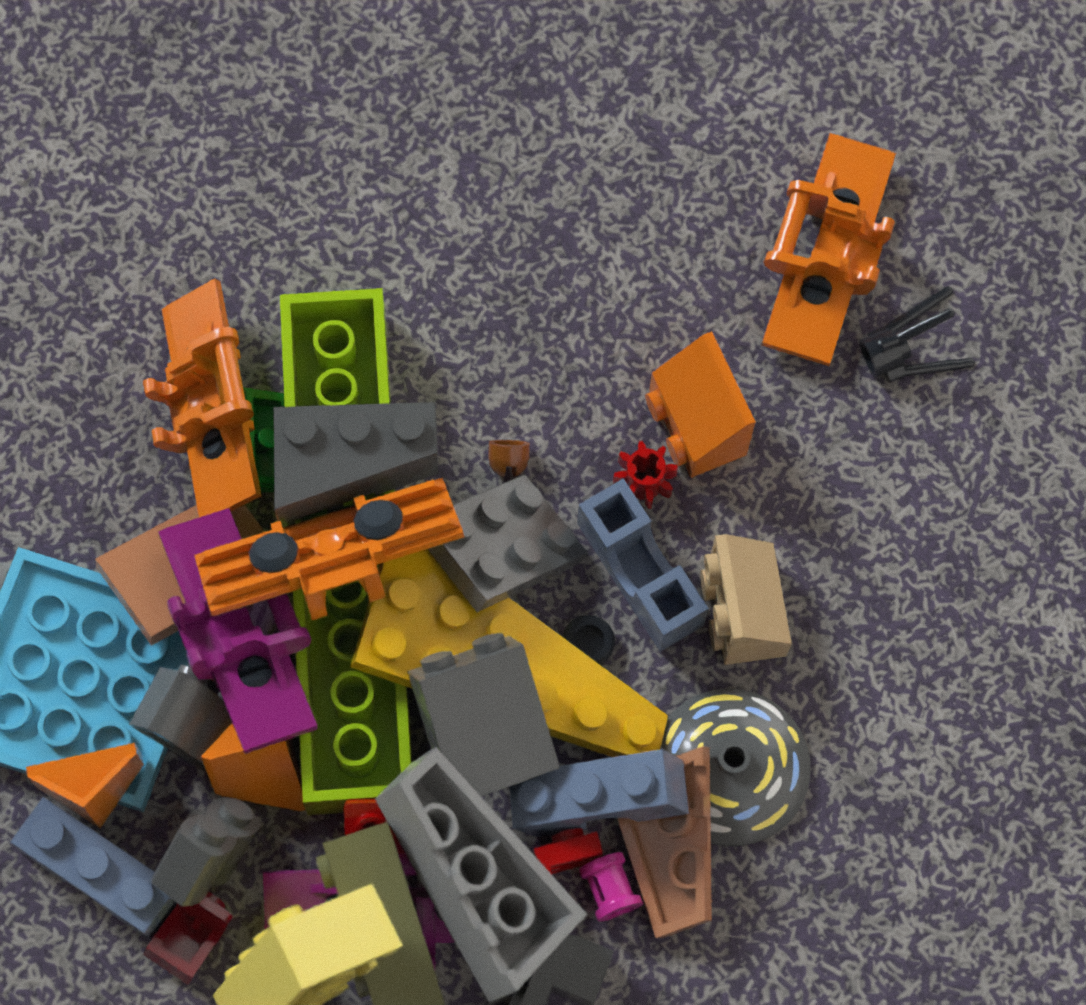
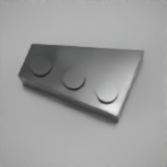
[274,402,438,528]

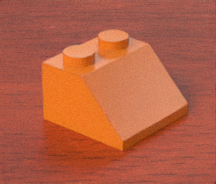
[645,331,756,478]

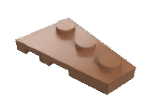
[617,746,712,938]

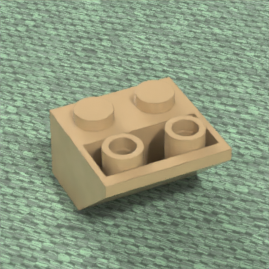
[700,534,792,665]

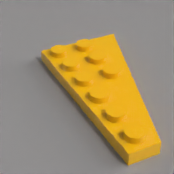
[350,549,668,757]

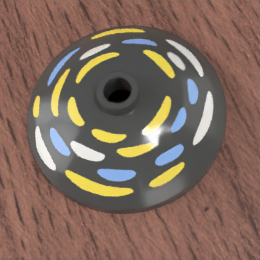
[660,689,811,847]

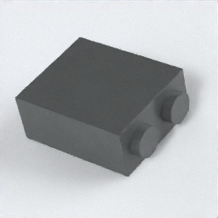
[407,633,560,797]

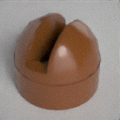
[488,440,530,477]

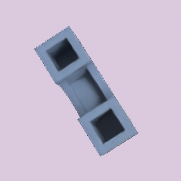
[577,478,709,652]
[509,749,689,837]
[10,797,177,941]

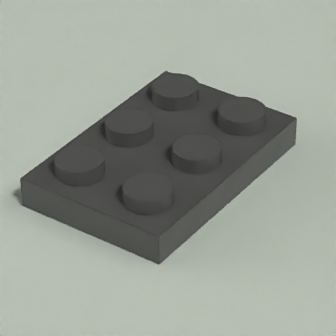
[428,475,588,612]

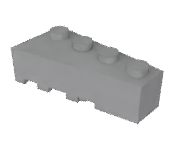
[375,747,587,1002]

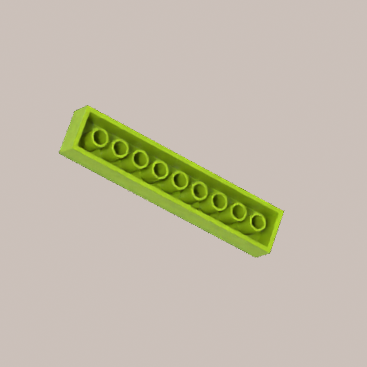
[280,288,412,815]

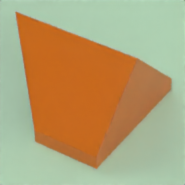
[201,724,305,811]
[26,743,144,828]

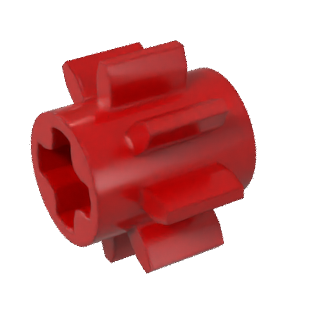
[613,441,678,509]

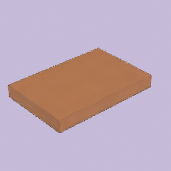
[95,505,265,646]

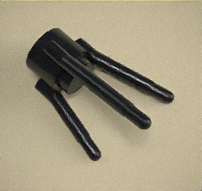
[859,286,975,383]

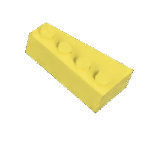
[213,884,403,1005]

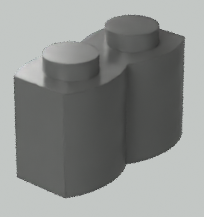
[129,665,232,772]
[151,797,261,906]

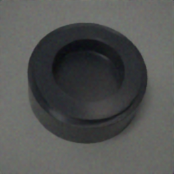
[563,615,615,666]

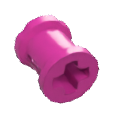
[579,852,643,922]

